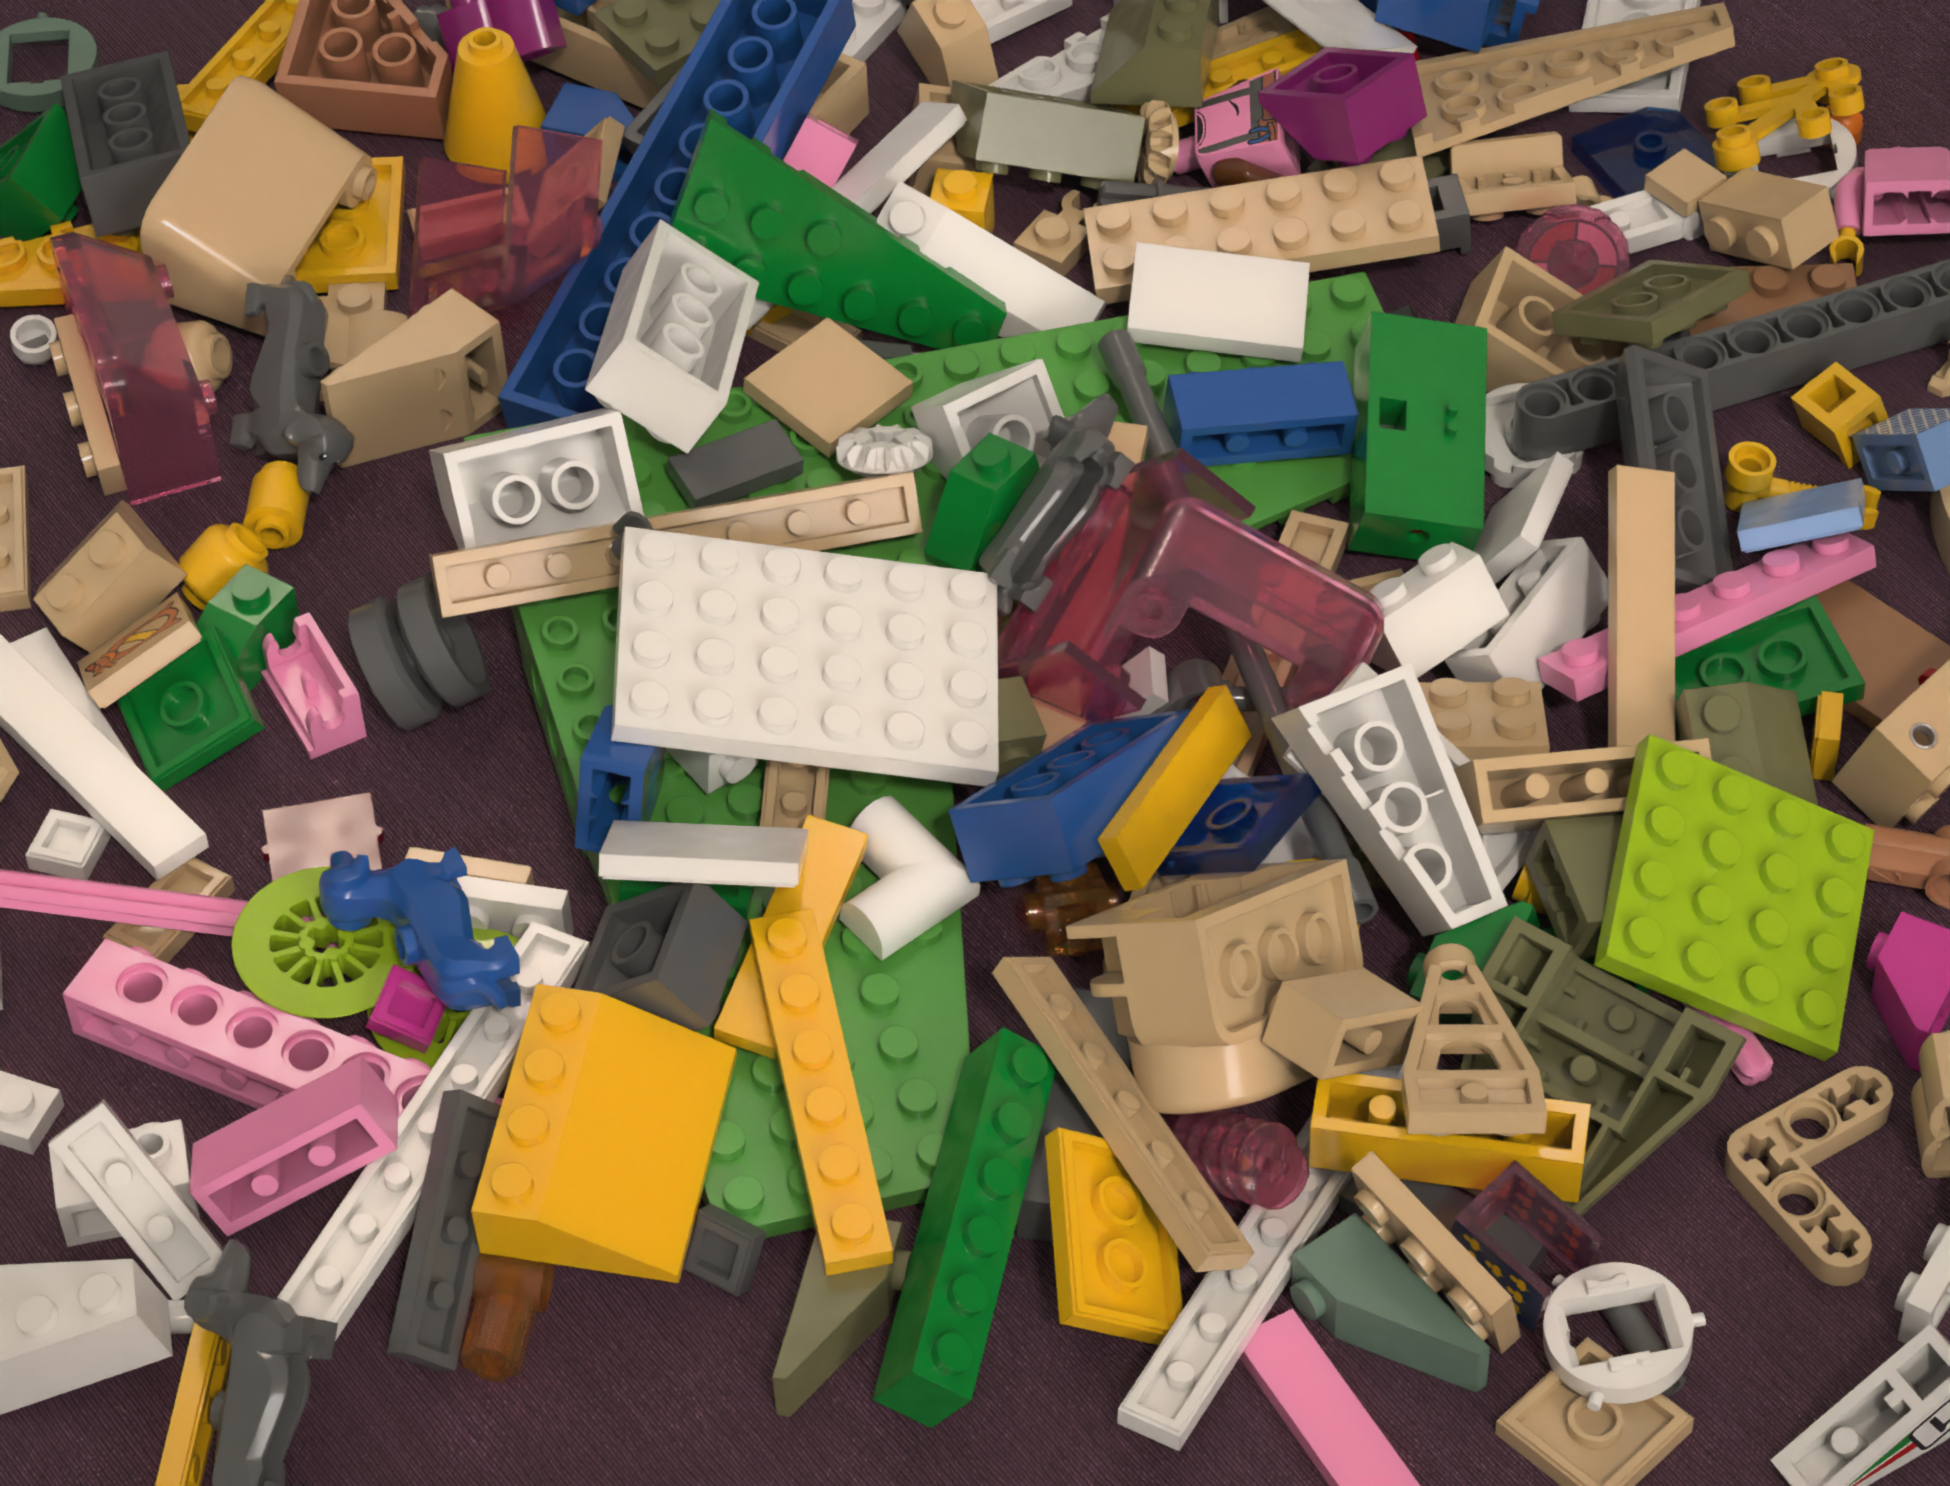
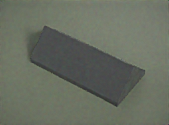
[1614,345,1733,594]

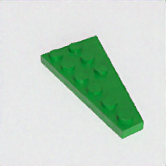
[669,108,1007,349]

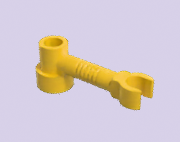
[1724,441,1881,530]

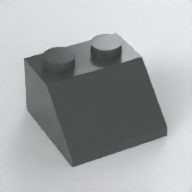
[574,882,749,1031]

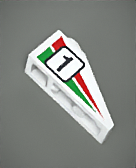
[1771,1323,1950,1486]

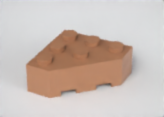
[274,0,453,139]

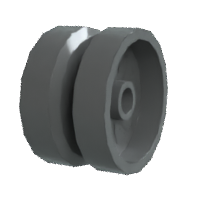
[348,572,490,732]

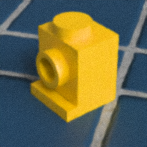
[1790,362,1889,469]

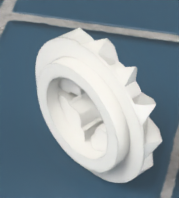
[836,424,933,477]

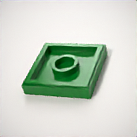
[116,625,265,792]

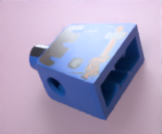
[575,704,666,853]

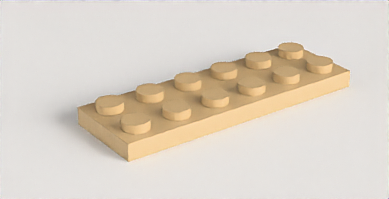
[1083,155,1440,304]

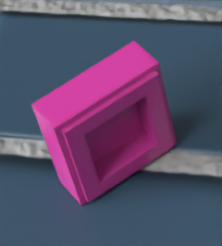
[365,964,447,1054]

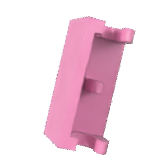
[261,612,367,760]

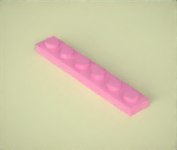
[1538,532,1876,702]

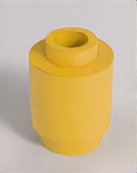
[243,461,310,549]

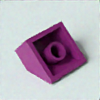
[1257,47,1427,167]

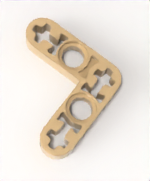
[1724,1066,1893,1286]

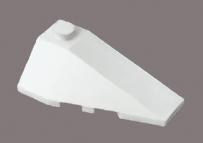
[877,181,1107,338]

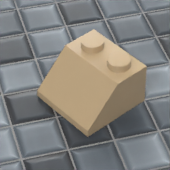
[33,500,187,653]

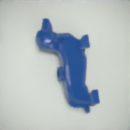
[319,846,521,1011]

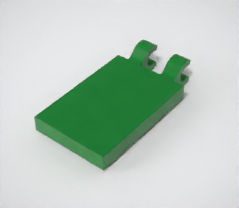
[1675,595,1865,738]

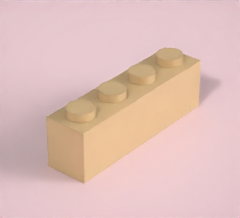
[1454,738,1712,835]

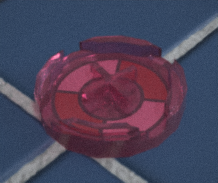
[1516,204,1631,295]

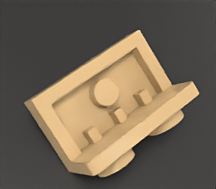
[1449,131,1576,221]

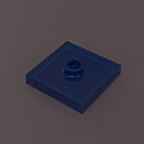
[1571,107,1724,198]
[1156,773,1322,876]

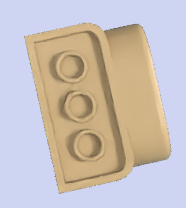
[1066,859,1364,1114]

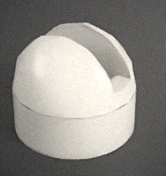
[10,315,58,366]

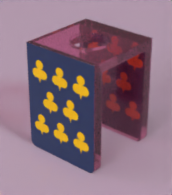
[1451,1160,1605,1332]

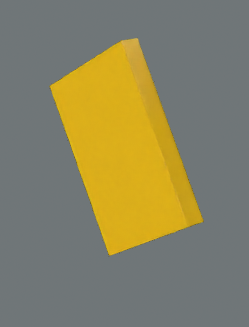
[1045,1127,1183,1345]

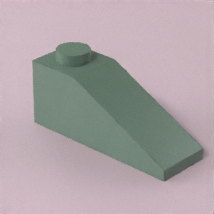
[1290,1212,1490,1393]

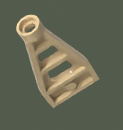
[1401,943,1547,1136]

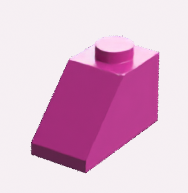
[1866,911,1950,1072]

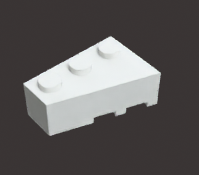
[0,1259,173,1415]

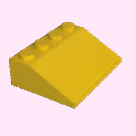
[471,984,737,1283]

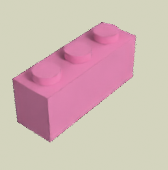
[189,1055,398,1237]

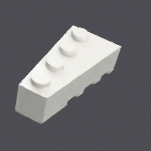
[1271,663,1508,937]

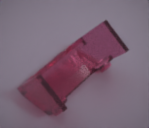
[409,125,603,317]
[49,232,222,506]
[998,448,1256,723]
[1078,497,1385,710]

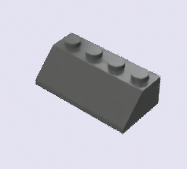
[60,50,190,237]

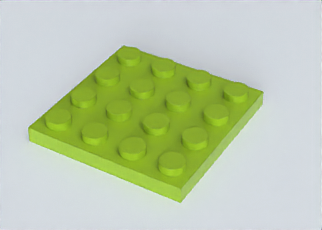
[1594,734,1875,1061]

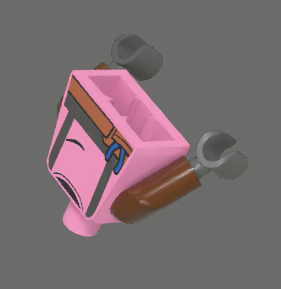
[1174,68,1301,188]

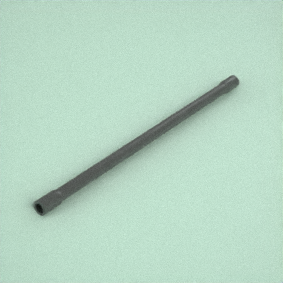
[1098,329,1379,925]

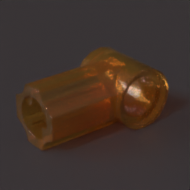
[461,1253,554,1382]

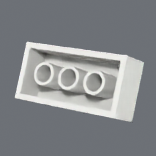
[585,219,759,454]

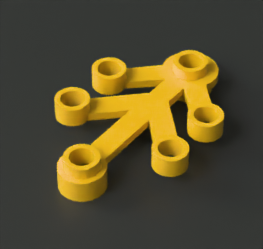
[1704,57,1865,172]

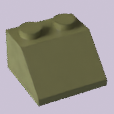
[1675,682,1818,805]

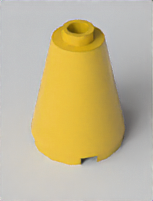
[443,27,547,185]

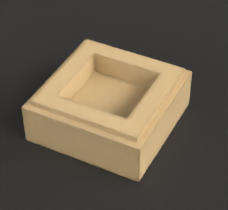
[1644,148,1727,218]

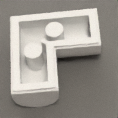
[839,796,980,961]

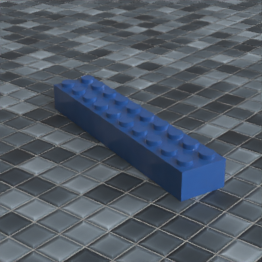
[498,0,856,429]

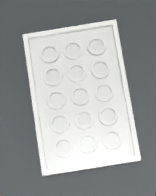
[611,526,999,786]

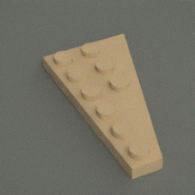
[1410,2,1735,157]

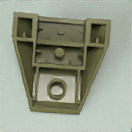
[1459,916,1747,1239]

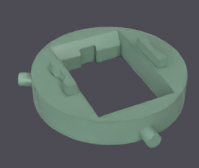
[0,12,100,112]

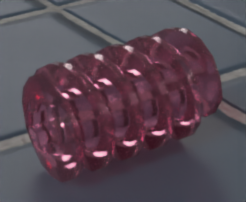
[1171,1109,1310,1210]

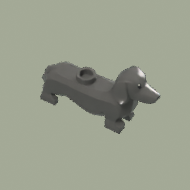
[230,275,355,495]
[979,393,1135,616]
[184,1239,338,1486]

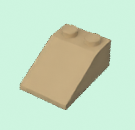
[1455,246,1628,392]

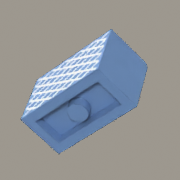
[1852,408,1950,492]

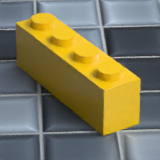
[1309,1073,1591,1203]

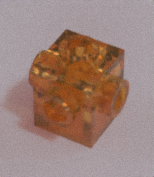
[1024,862,1119,956]

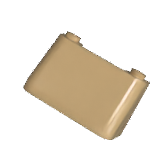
[140,75,377,336]

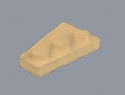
[48,313,127,496]

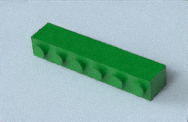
[872,1028,1056,1428]

